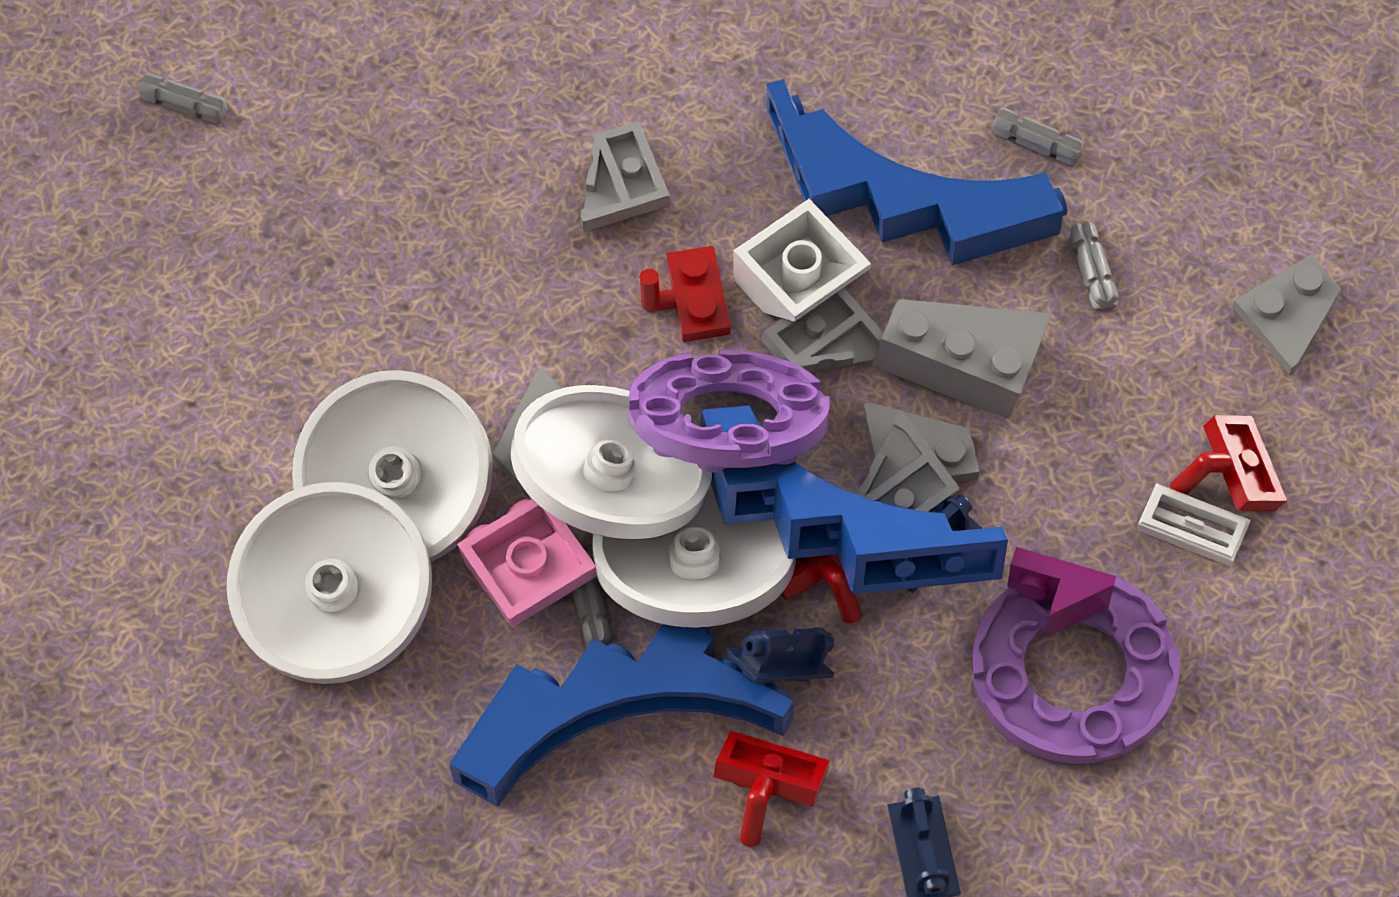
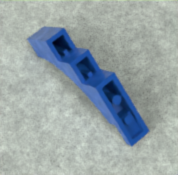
[766,79,1067,266]
[700,406,1008,594]

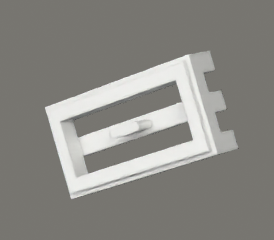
[1137,483,1251,567]

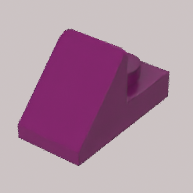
[1007,547,1116,636]

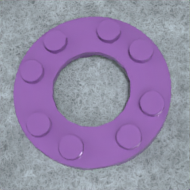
[629,350,830,472]
[972,577,1180,764]

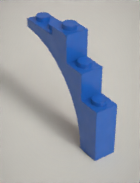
[449,624,794,806]

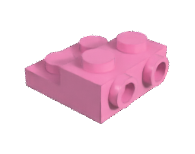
[457,498,597,628]

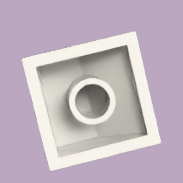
[733,199,871,322]

